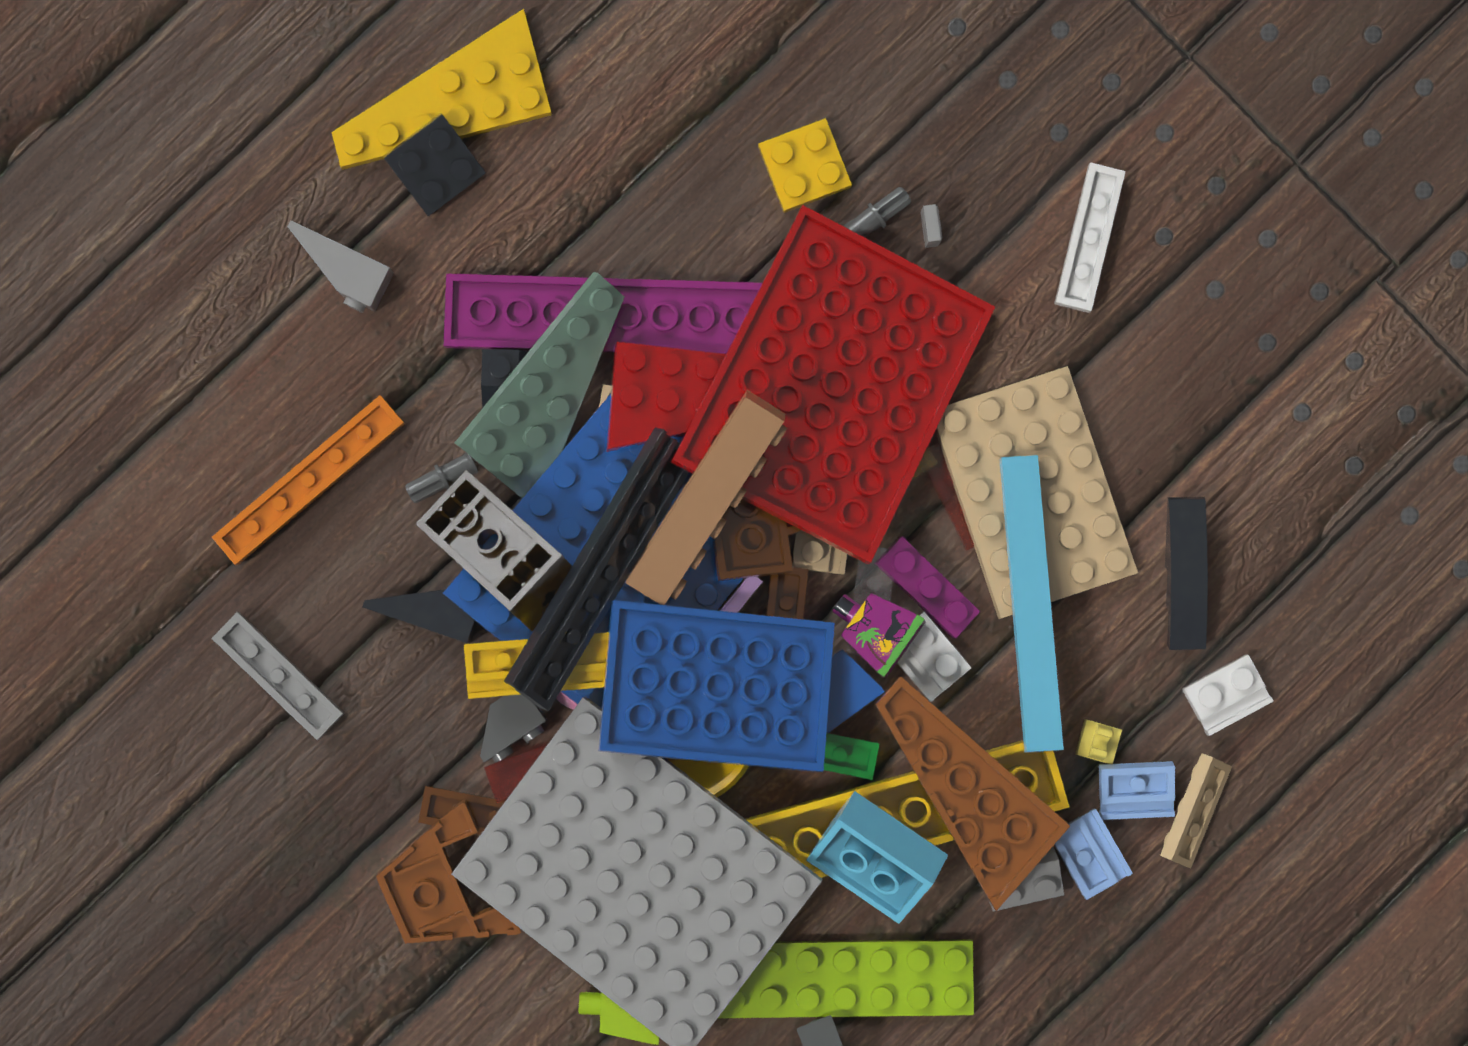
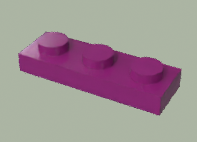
[875,536,980,638]

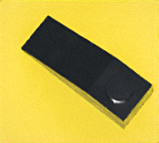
[362,589,477,643]

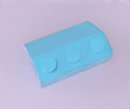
[806,791,948,924]

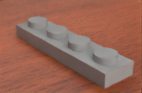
[211,612,345,740]

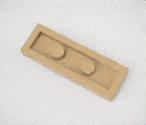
[1160,753,1232,869]

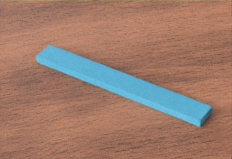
[999,455,1064,753]

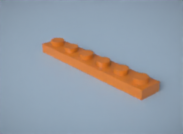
[212,395,405,566]

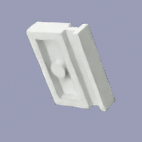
[898,612,971,702]
[1182,654,1273,736]

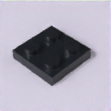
[383,113,486,216]

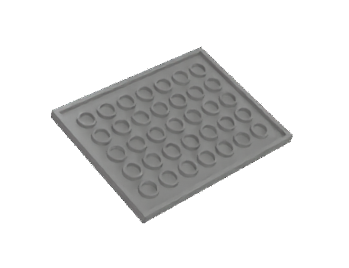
[451,696,823,1046]

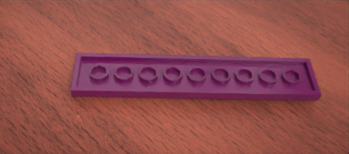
[444,274,762,354]

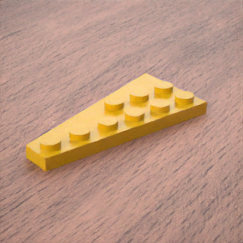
[332,9,552,170]

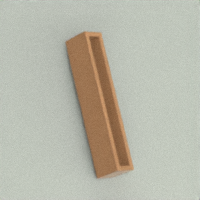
[625,390,787,605]

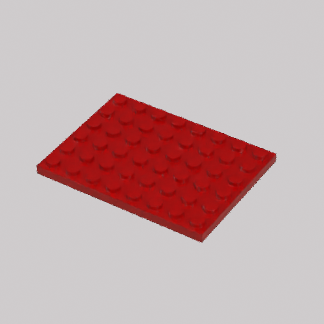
[671,205,995,564]

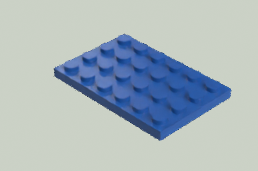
[598,600,835,772]

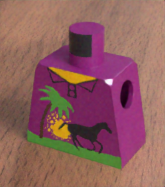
[832,593,926,679]

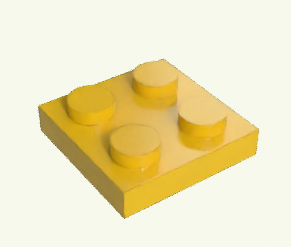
[758,118,852,213]

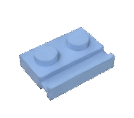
[1099,761,1175,820]
[1054,808,1133,900]

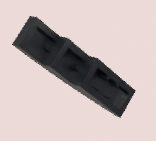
[1165,497,1208,650]

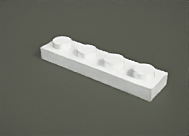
[1054,162,1126,313]

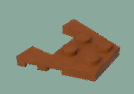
[376,799,522,944]

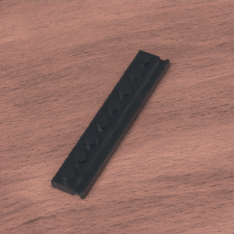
[504,428,689,711]

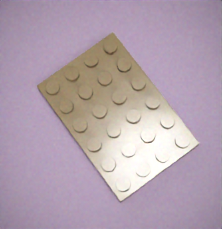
[935,366,1138,619]

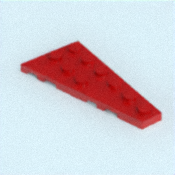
[606,341,726,452]

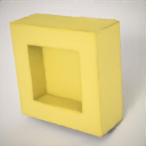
[1075,719,1122,764]

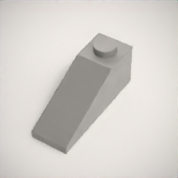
[287,220,394,313]

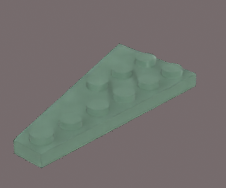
[455,272,624,498]

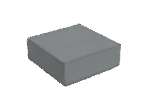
[920,204,942,248]

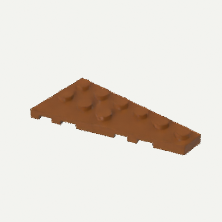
[875,676,1070,911]

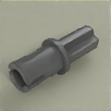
[843,187,911,238]
[405,452,478,503]

